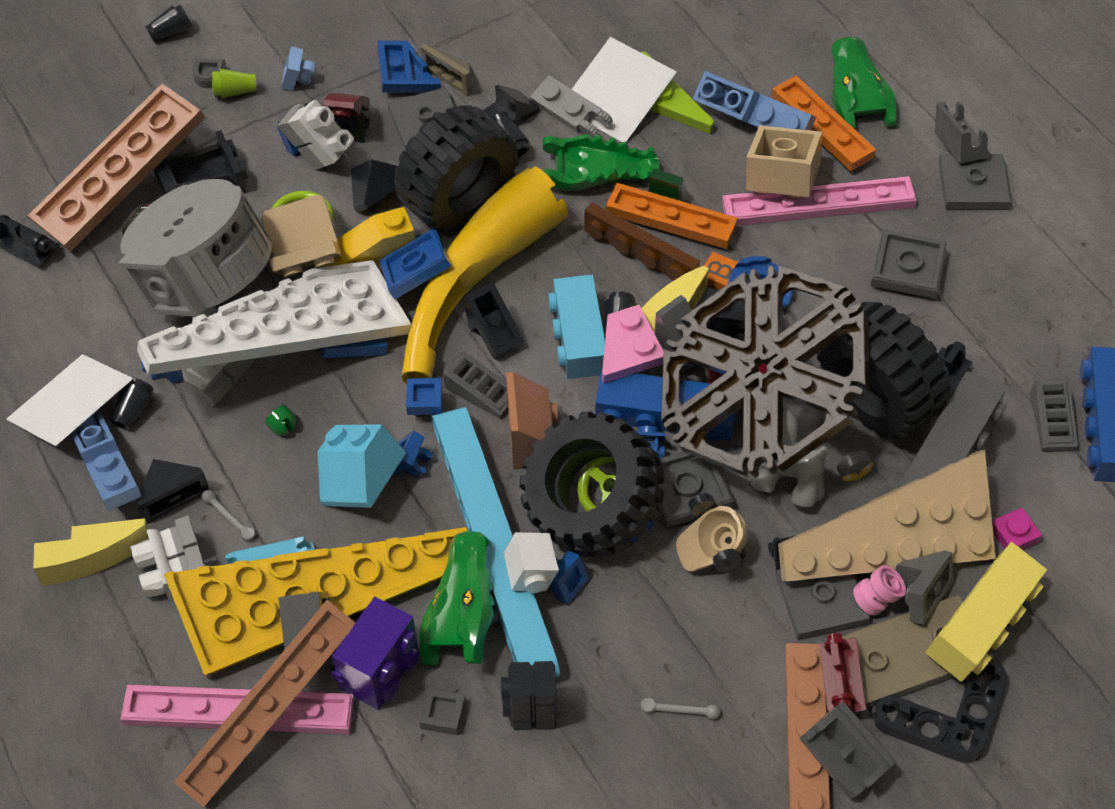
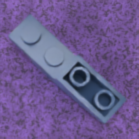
[693,71,817,131]
[71,409,142,511]

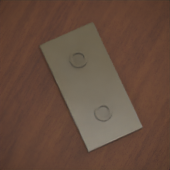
[842,595,994,708]

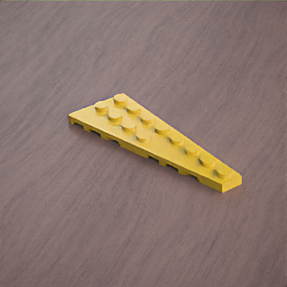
[164,527,468,677]

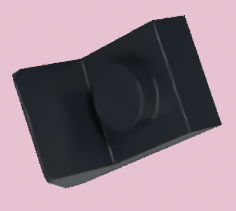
[483,84,539,126]
[463,282,524,358]

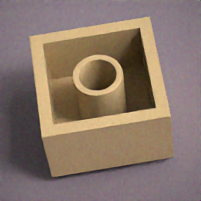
[746,125,822,198]

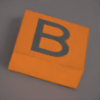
[704,252,738,290]

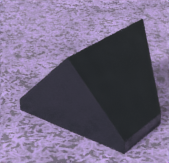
[351,159,397,213]

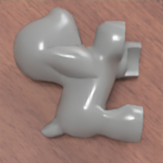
[751,406,828,507]

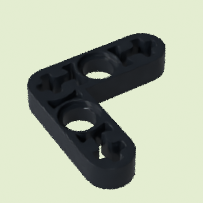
[873,660,1006,763]

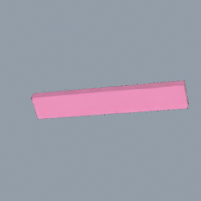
[722,176,917,226]
[120,685,354,735]

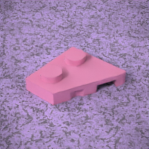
[602,305,664,384]

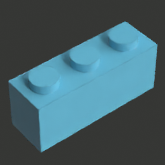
[548,274,605,379]

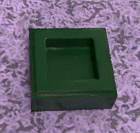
[648,168,683,201]

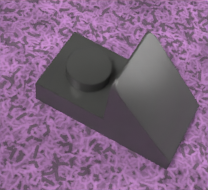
[896,551,954,625]

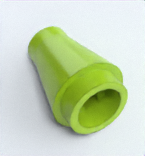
[212,68,256,99]

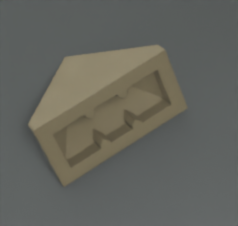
[421,44,471,96]

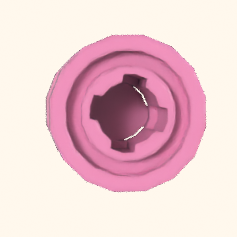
[853,565,906,616]

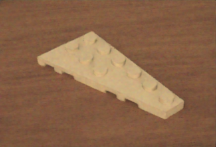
[778,450,996,581]

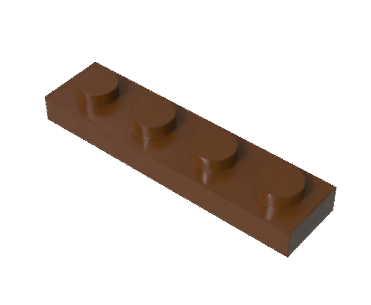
[584,202,700,281]

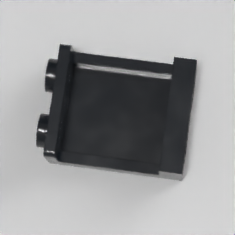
[154,130,248,195]

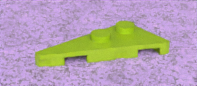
[641,51,714,134]

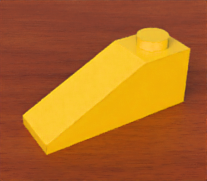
[325,207,415,267]

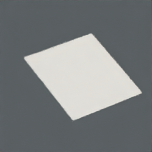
[572,37,676,142]
[6,354,133,446]

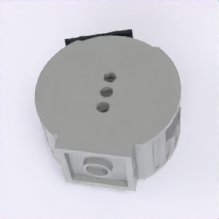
[118,173,272,318]

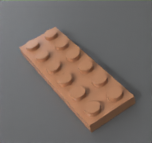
[27,83,206,252]

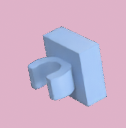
[281,46,315,91]

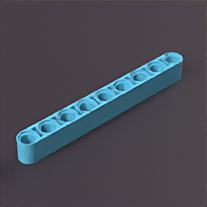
[432,407,560,678]

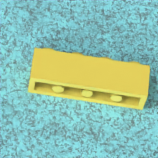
[924,541,1047,682]

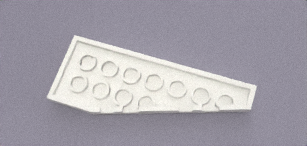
[137,260,411,375]

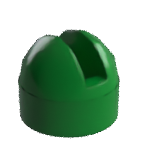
[265,405,296,436]

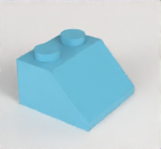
[317,424,406,508]

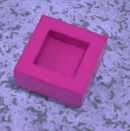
[992,507,1042,550]

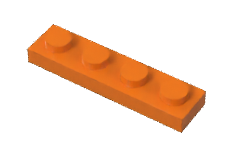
[771,75,876,171]
[606,183,738,249]

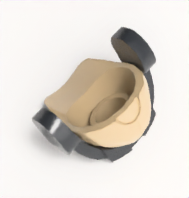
[676,493,748,572]

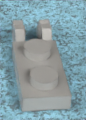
[530,75,613,137]

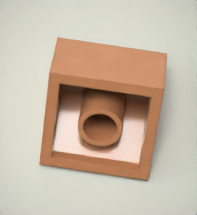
[506,372,558,469]

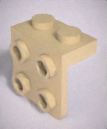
[262,195,342,278]

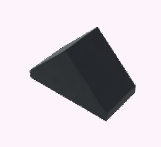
[136,459,209,524]

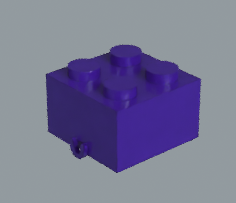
[331,596,420,710]

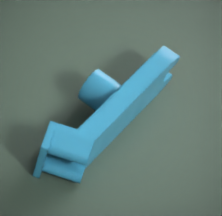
[225,536,315,564]

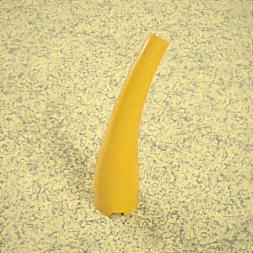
[401,166,568,384]

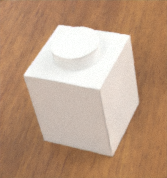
[504,532,559,593]

